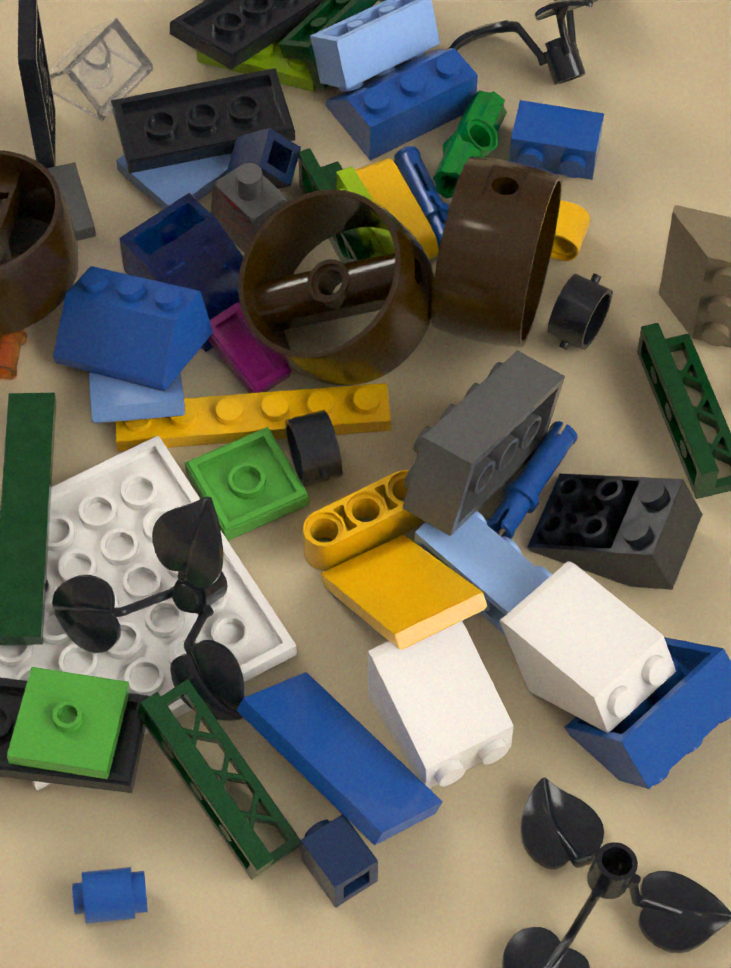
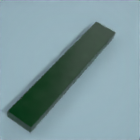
[0,392,57,645]

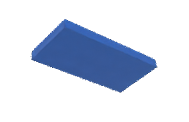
[237,672,443,845]

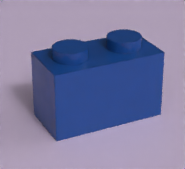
[509,100,604,180]

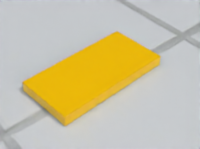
[320,534,487,650]

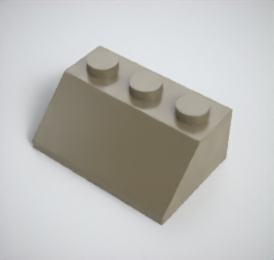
[659,205,731,348]

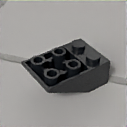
[527,473,703,590]

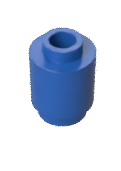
[72,867,148,924]

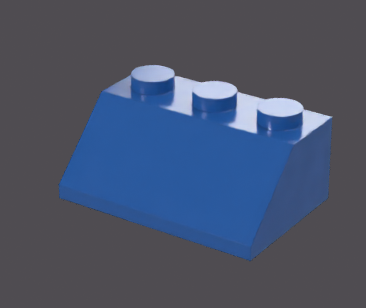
[326,48,478,160]
[53,266,213,391]
[564,637,731,789]

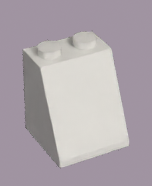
[499,561,676,733]
[368,621,514,789]

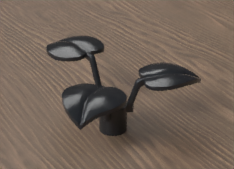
[449,0,598,85]
[52,497,244,721]
[502,777,731,968]

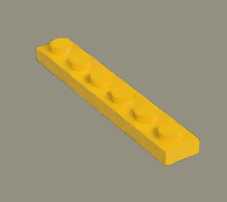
[115,383,391,452]

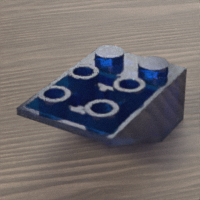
[119,193,243,352]

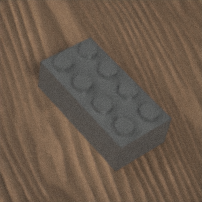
[402,350,565,536]

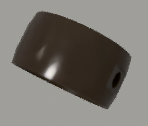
[0,150,79,336]
[431,156,562,347]
[238,189,434,386]

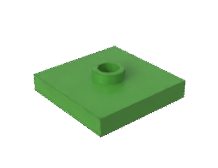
[185,427,310,541]
[7,667,130,779]

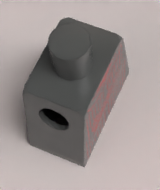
[210,163,288,253]

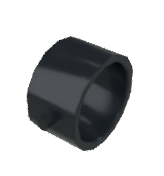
[547,273,613,350]
[285,410,343,487]

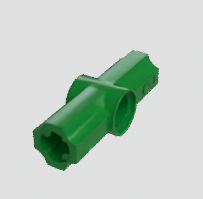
[433,90,507,199]

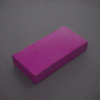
[207,302,292,393]

